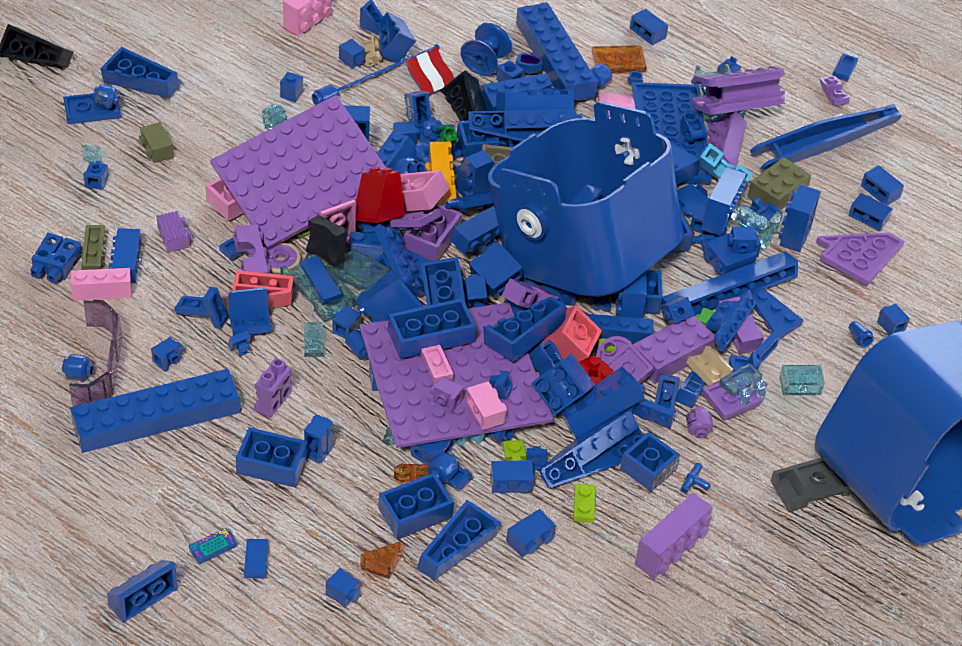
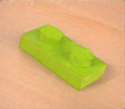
[573,483,596,523]

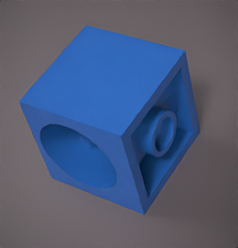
[531,353,595,416]

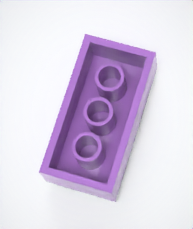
[633,315,716,384]
[635,492,713,579]

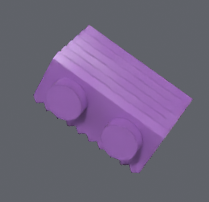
[156,211,192,252]

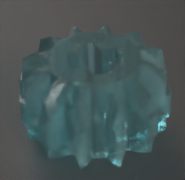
[262,104,288,130]

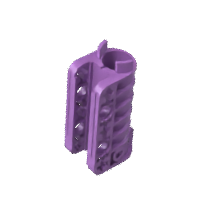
[691,66,785,114]

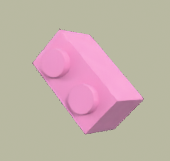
[465,381,507,430]

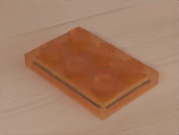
[591,45,647,73]

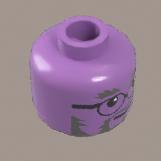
[686,407,713,438]

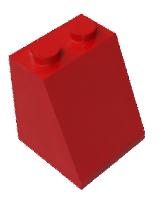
[356,167,405,223]

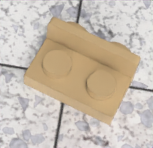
[686,346,733,386]

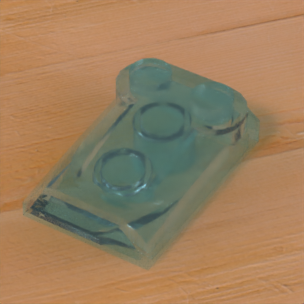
[325,249,390,292]

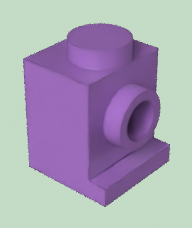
[430,377,463,413]

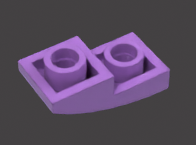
[820,76,850,106]

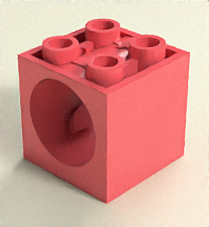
[537,305,602,362]

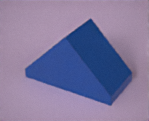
[360,0,383,36]

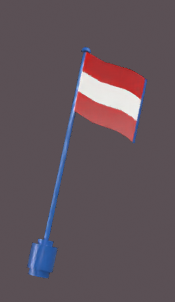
[311,44,454,105]

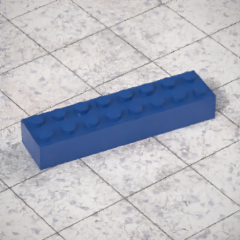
[516,2,597,101]
[70,369,240,453]

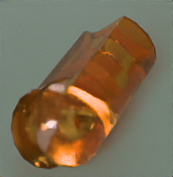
[394,464,429,483]

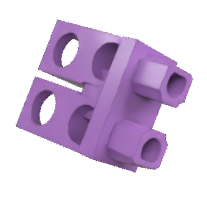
[254,358,291,418]

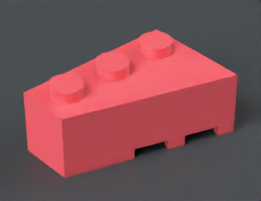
[233,270,294,308]

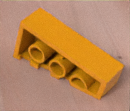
[425,142,457,211]

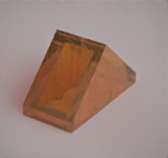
[360,541,402,580]

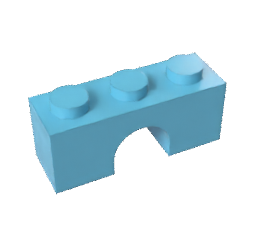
[698,143,753,183]

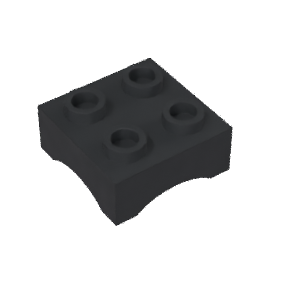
[306,215,347,268]

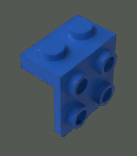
[228,287,272,336]

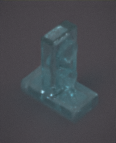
[731,204,783,250]

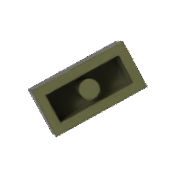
[138,122,174,163]

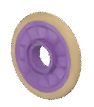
[265,243,301,274]

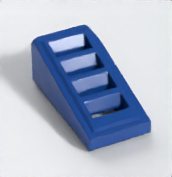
[676,371,707,408]

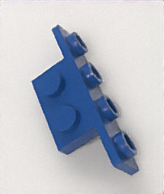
[706,290,755,351]

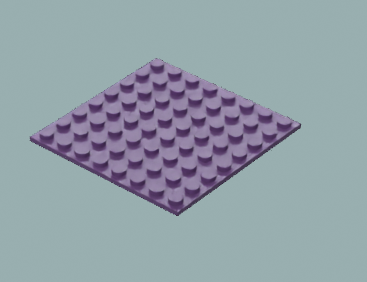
[359,302,553,448]

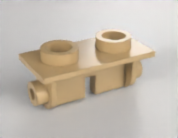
[363,34,383,68]

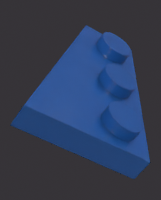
[752,289,803,340]

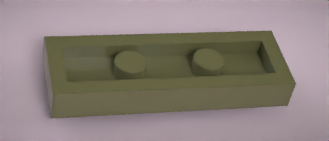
[81,225,105,270]

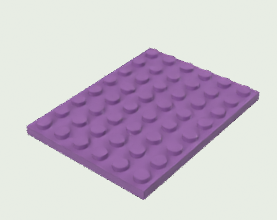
[210,95,386,250]

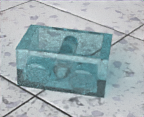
[779,365,825,395]

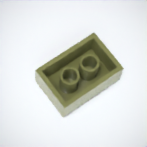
[747,157,811,211]

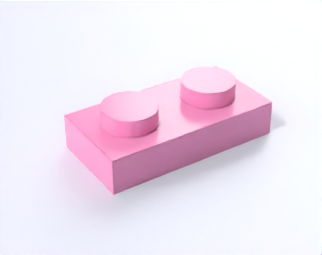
[421,345,453,383]

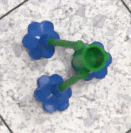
[414,117,462,163]

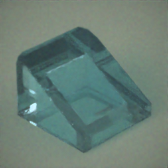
[82,145,102,163]

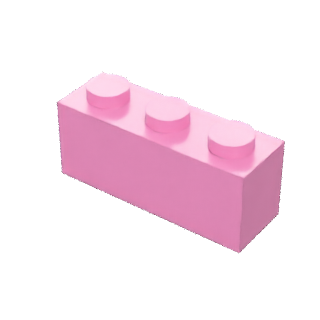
[71,268,131,300]

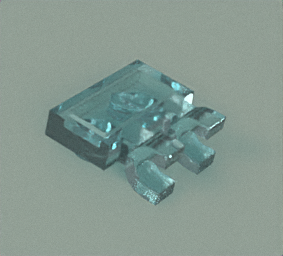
[719,363,767,406]

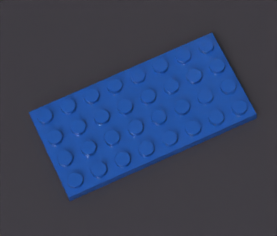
[631,82,712,184]

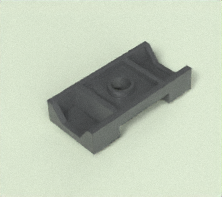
[771,458,854,512]

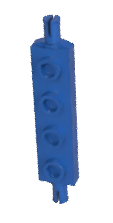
[444,192,494,211]

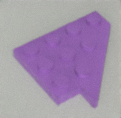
[816,233,905,286]

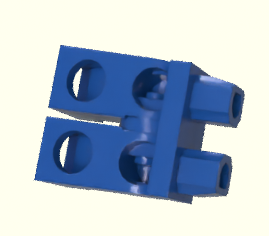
[30,232,82,284]

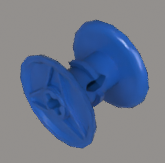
[460,23,512,76]

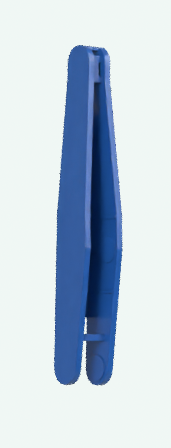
[750,104,902,173]

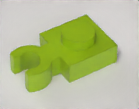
[503,440,526,461]

